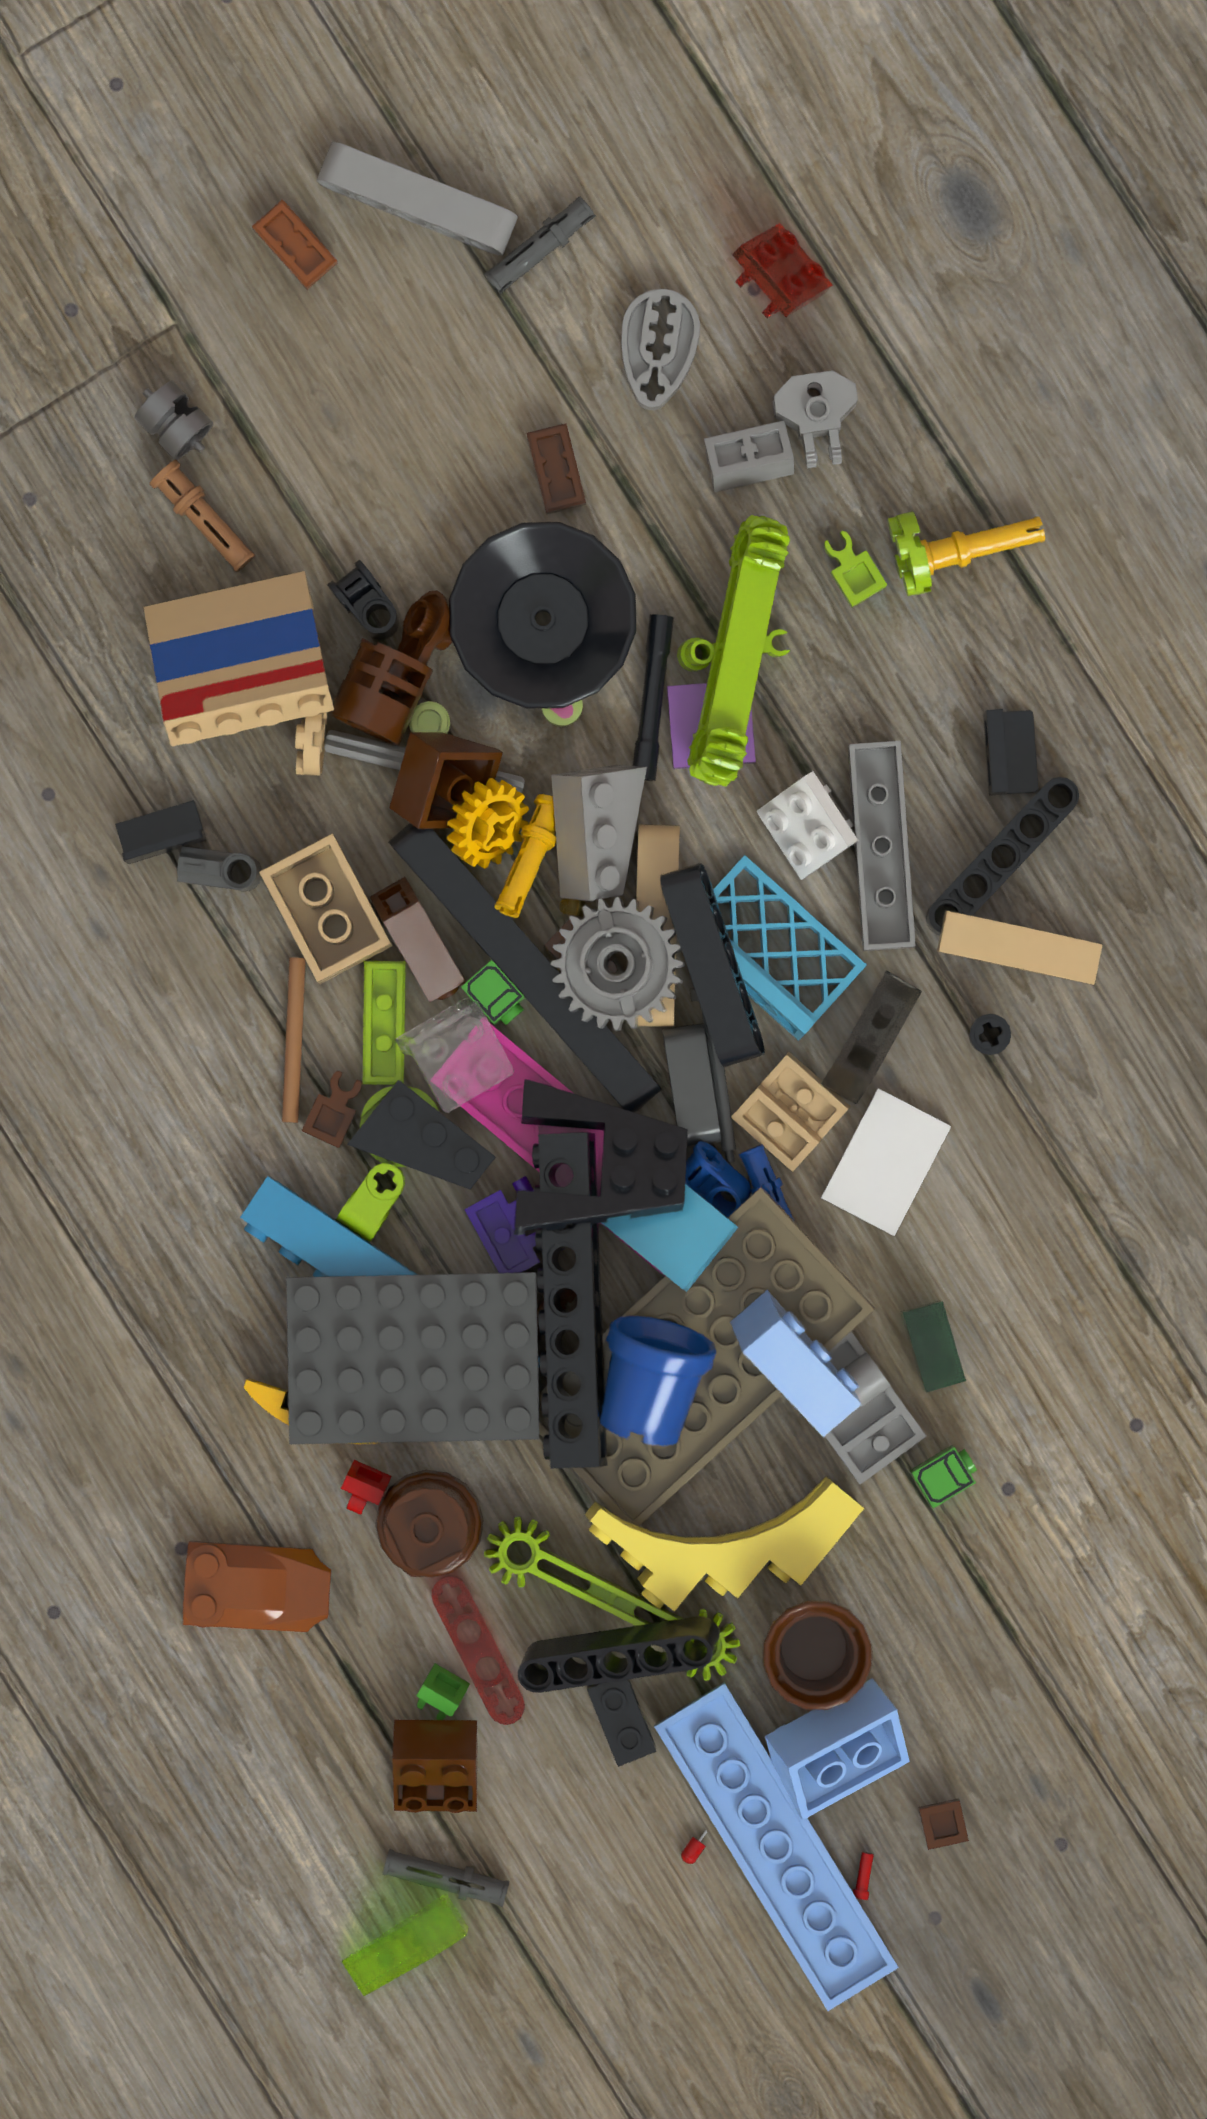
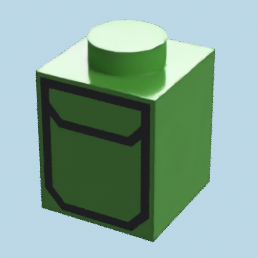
[461,960,525,1026]
[909,1445,977,1509]

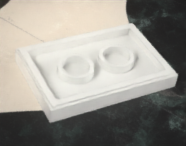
[821,1088,951,1236]

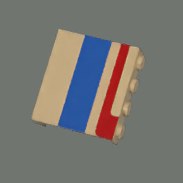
[143,571,334,747]

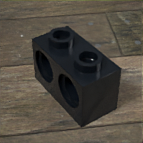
[587,1679,656,1767]

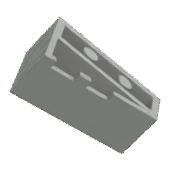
[551,765,647,901]

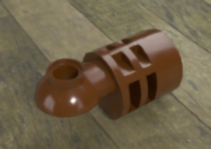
[328,590,452,746]

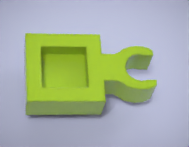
[824,531,888,608]

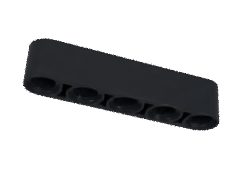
[926,777,1079,936]
[660,863,765,1067]
[517,1616,720,1693]

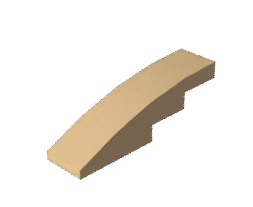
[937,911,1102,985]

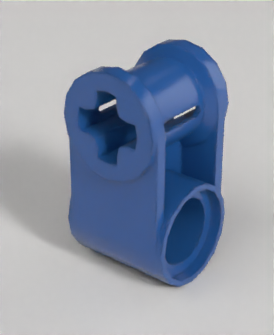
[685,1141,751,1218]

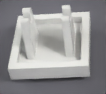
[756,771,859,880]

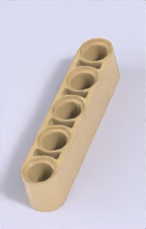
[636,824,680,1027]

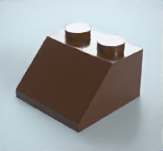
[389,732,503,829]

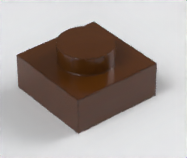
[918,1798,969,1850]

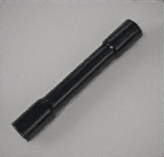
[633,614,674,781]

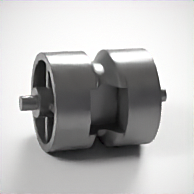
[134,381,213,460]

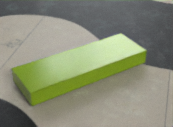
[362,961,406,1085]

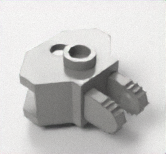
[772,370,858,469]

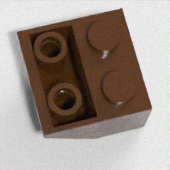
[392,1720,478,1813]

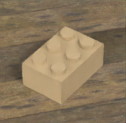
[259,833,393,984]

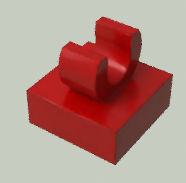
[341,1460,392,1515]

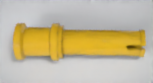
[920,516,1045,575]
[494,794,556,918]

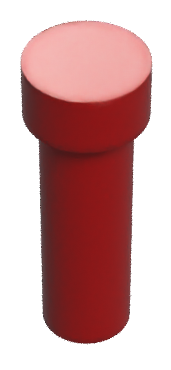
[853,1852,874,1900]

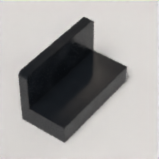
[983,709,1038,796]
[115,800,207,864]

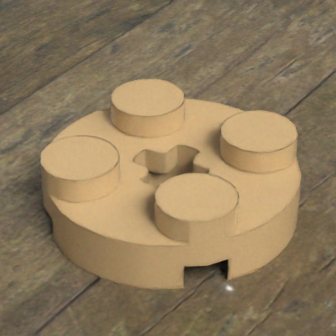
[295,712,327,776]

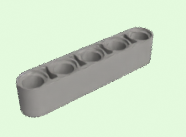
[316,142,518,256]

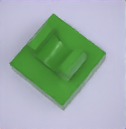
[416,1663,470,1720]

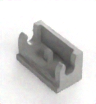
[704,420,794,492]

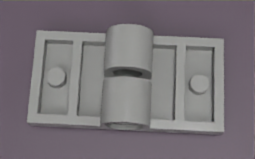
[825,1331,927,1485]

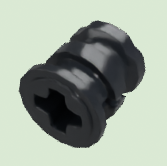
[969,1014,1011,1055]

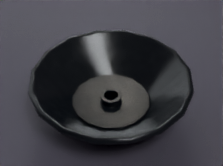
[449,522,637,709]

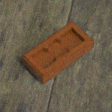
[252,199,338,290]

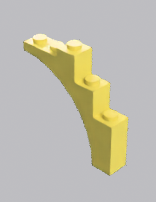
[585,1477,864,1611]

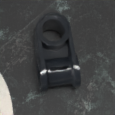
[327,559,399,640]

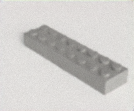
[848,741,916,951]

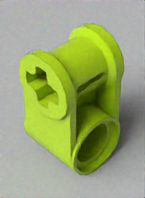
[336,1163,405,1243]

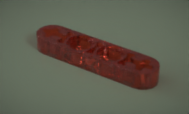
[431,1575,525,1725]

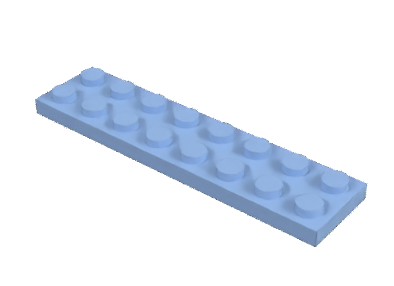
[654,1682,899,2011]

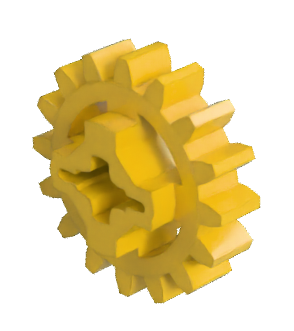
[447,778,529,869]

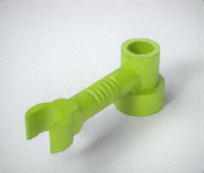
[677,629,790,672]

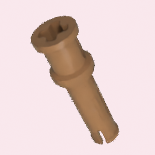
[149,460,255,572]

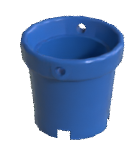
[600,1316,717,1446]

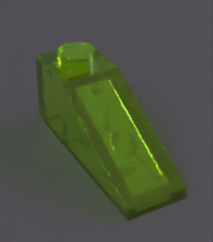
[341,1893,468,1996]

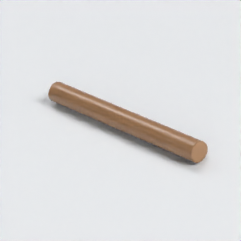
[282,957,306,1123]

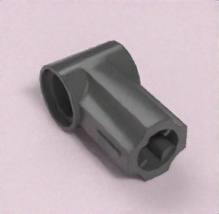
[177,846,262,892]

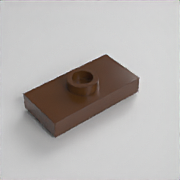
[526,423,586,514]

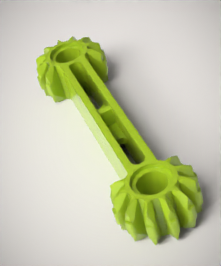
[687,515,790,787]
[484,1516,740,1681]

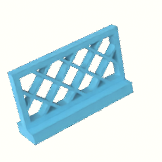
[713,855,867,1041]

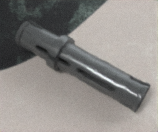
[484,196,596,295]
[383,1849,510,1907]

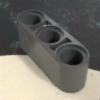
[662,1023,721,1146]

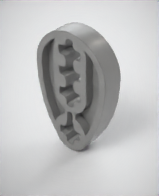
[621,289,700,410]

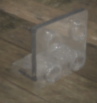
[395,998,515,1113]

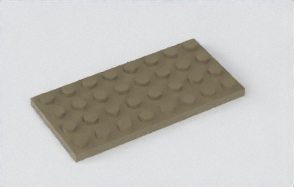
[539,1186,875,1526]

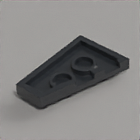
[347,1080,496,1190]

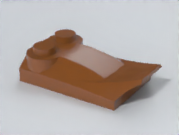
[183,1541,331,1632]

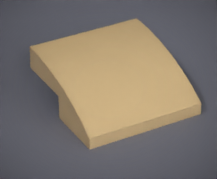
[731,1052,850,1172]

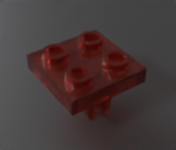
[732,223,833,319]

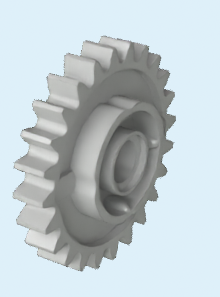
[551,897,685,1031]

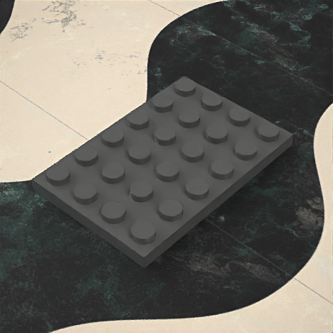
[286,1272,540,1445]

